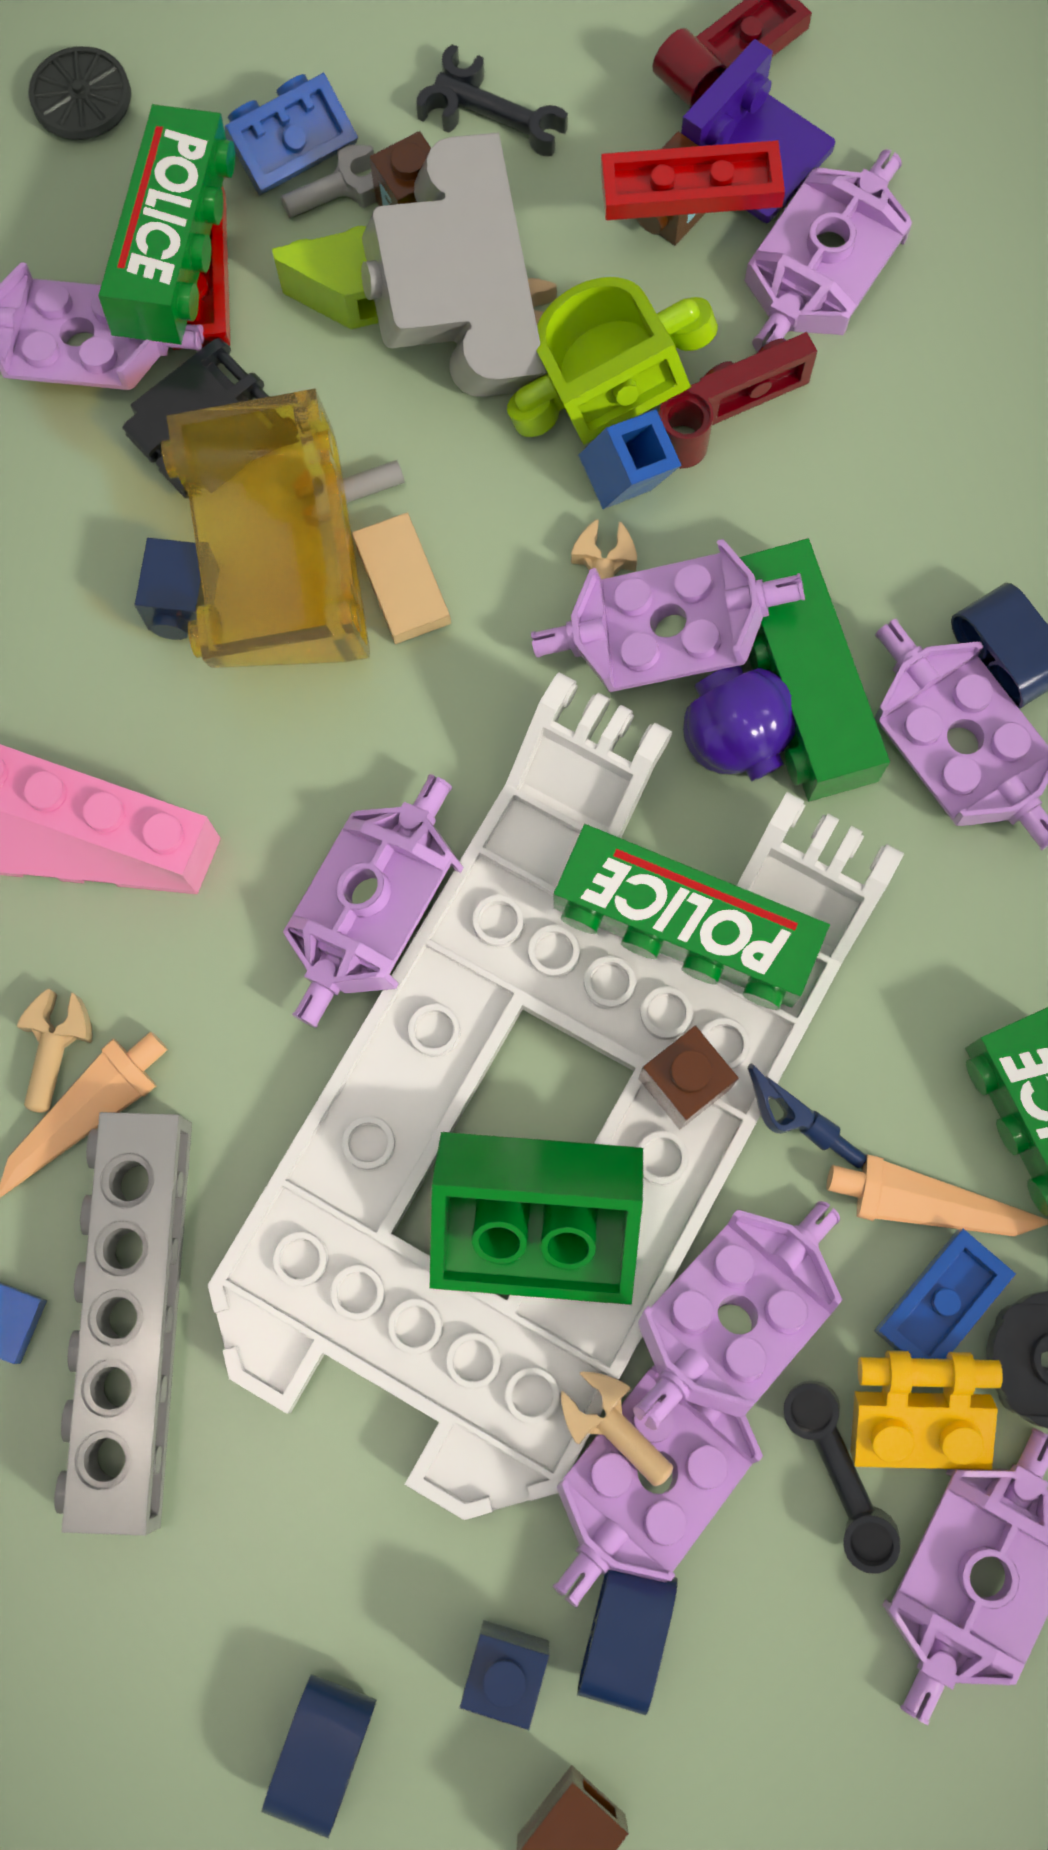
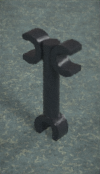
[416,44,568,157]

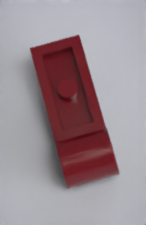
[652,0,812,108]
[659,332,818,469]

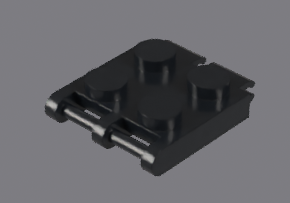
[122,338,298,499]

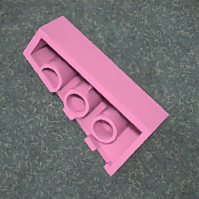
[0,744,221,894]

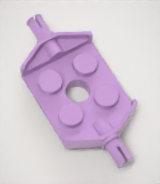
[745,149,912,352]
[0,262,204,390]
[531,539,805,692]
[874,619,1048,851]
[283,774,464,1028]
[633,1201,842,1430]
[553,1365,763,1608]
[882,1428,1048,1725]

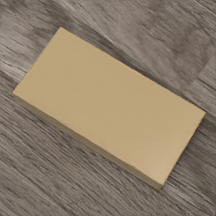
[352,512,451,644]

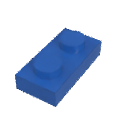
[874,1229,1016,1359]

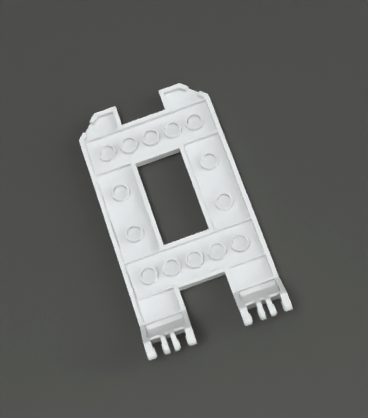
[208,672,904,1520]

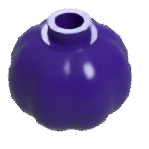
[683,665,795,782]

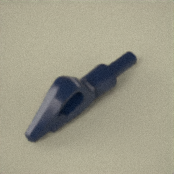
[747,1063,867,1168]

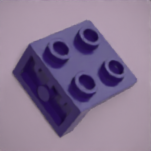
[681,39,835,223]

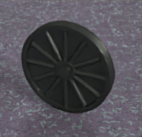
[29,46,131,140]

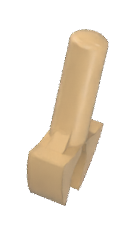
[571,519,637,579]
[17,989,93,1113]
[561,1372,673,1486]

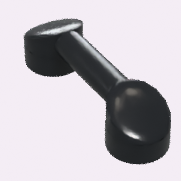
[784,1381,900,1574]

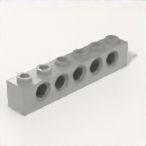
[54,1112,192,1536]

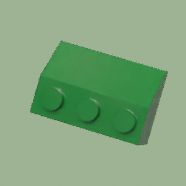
[429,1132,643,1305]

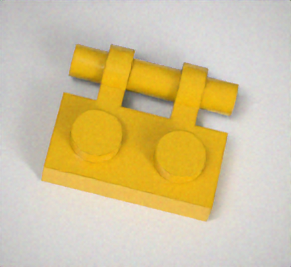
[850,1351,1002,1470]

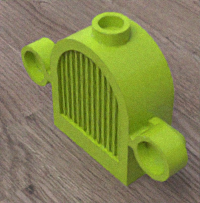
[507,277,718,445]

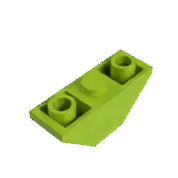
[272,226,379,329]

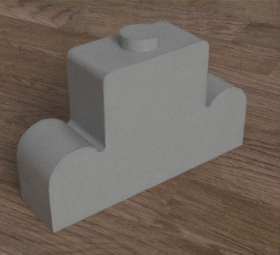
[361,133,546,397]

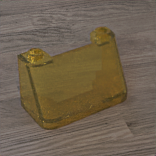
[161,388,370,668]

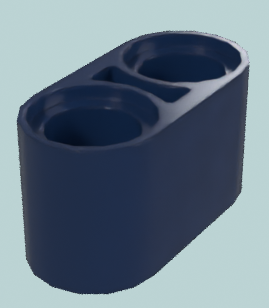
[951,582,1048,709]
[577,1569,678,1715]
[261,1674,377,1838]

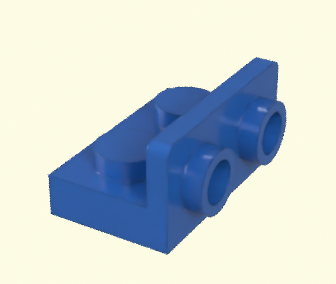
[224,72,359,196]

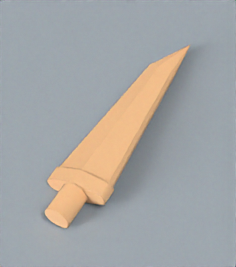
[0,1031,168,1198]
[826,1154,1048,1236]

